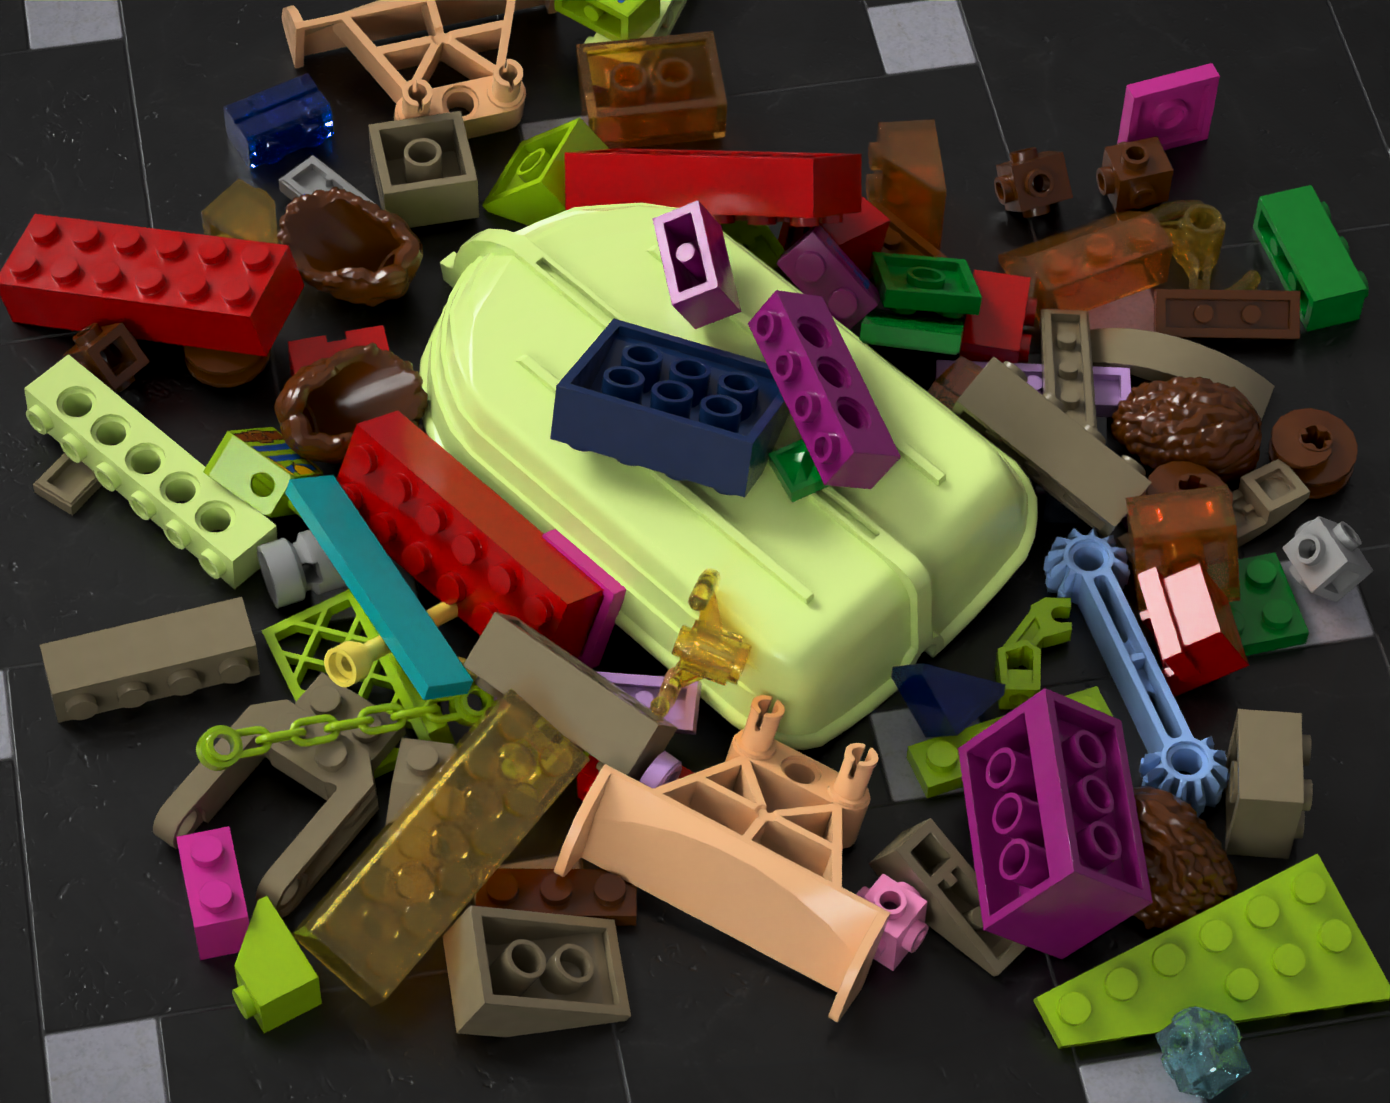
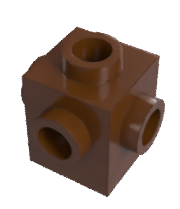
[1096,136,1174,212]
[994,147,1073,218]
[63,322,150,394]

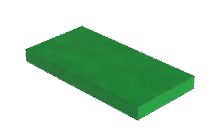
[860,308,965,355]

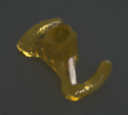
[1135,200,1261,290]
[650,568,752,718]

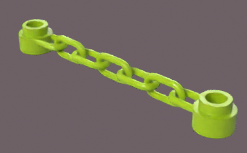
[196,682,495,771]

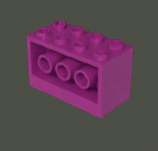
[958,688,1153,959]

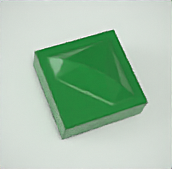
[768,439,829,502]

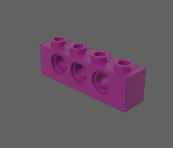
[748,290,901,489]

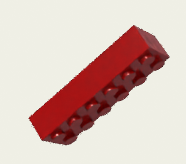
[565,148,862,227]
[0,214,305,357]
[337,410,604,659]

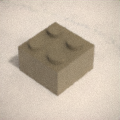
[368,111,479,228]
[1224,709,1313,859]

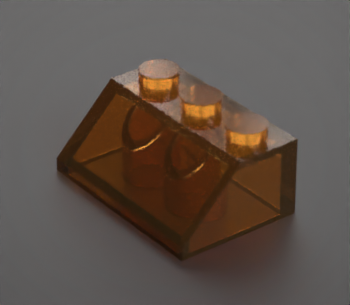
[576,31,727,149]
[998,210,1174,321]

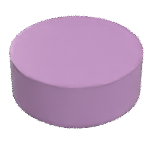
[639,751,682,788]

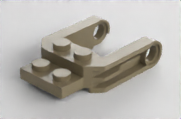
[153,672,406,918]

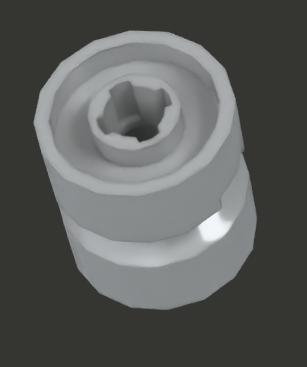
[257,529,346,609]

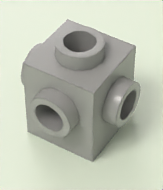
[1282,516,1374,602]

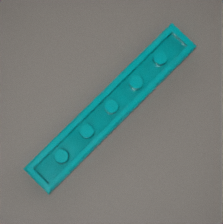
[285,475,473,700]

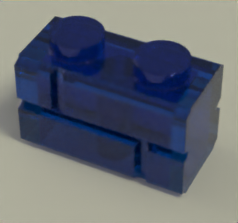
[223,73,334,169]

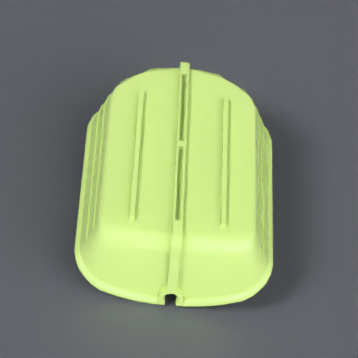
[419,203,1038,750]

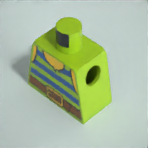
[203,427,323,518]

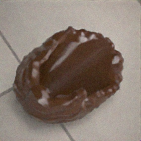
[277,187,423,307]
[274,342,428,464]
[1110,376,1262,484]
[1133,786,1238,931]

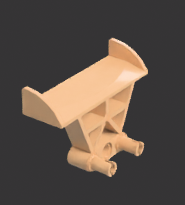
[281,0,557,139]
[554,695,891,1023]

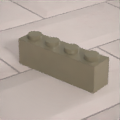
[952,356,1152,537]
[40,597,260,723]
[463,612,677,781]

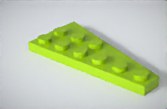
[1033,853,1390,1049]

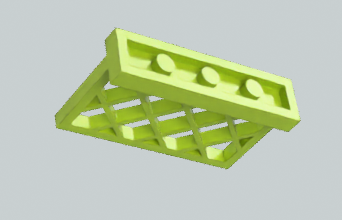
[261,589,457,779]

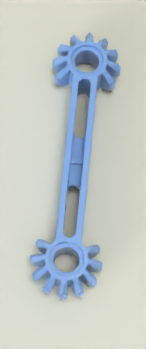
[1043,527,1230,817]

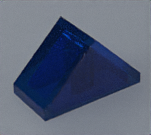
[891,663,1006,738]

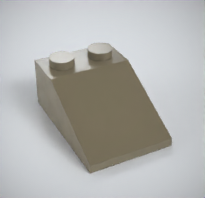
[442,905,631,1037]

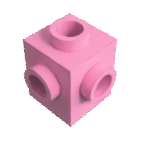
[856,873,929,971]

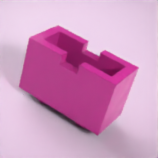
[176,826,249,960]

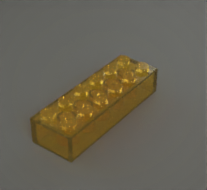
[292,688,590,1007]

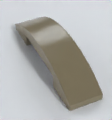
[1090,328,1275,422]
[1116,459,1310,577]

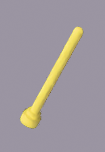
[324,602,458,687]

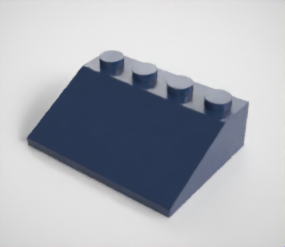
[550,318,790,498]

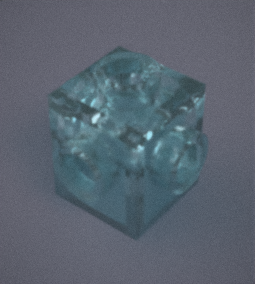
[1155,1006,1252,1099]

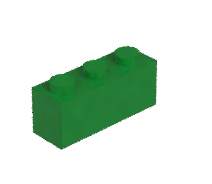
[1253,185,1369,332]

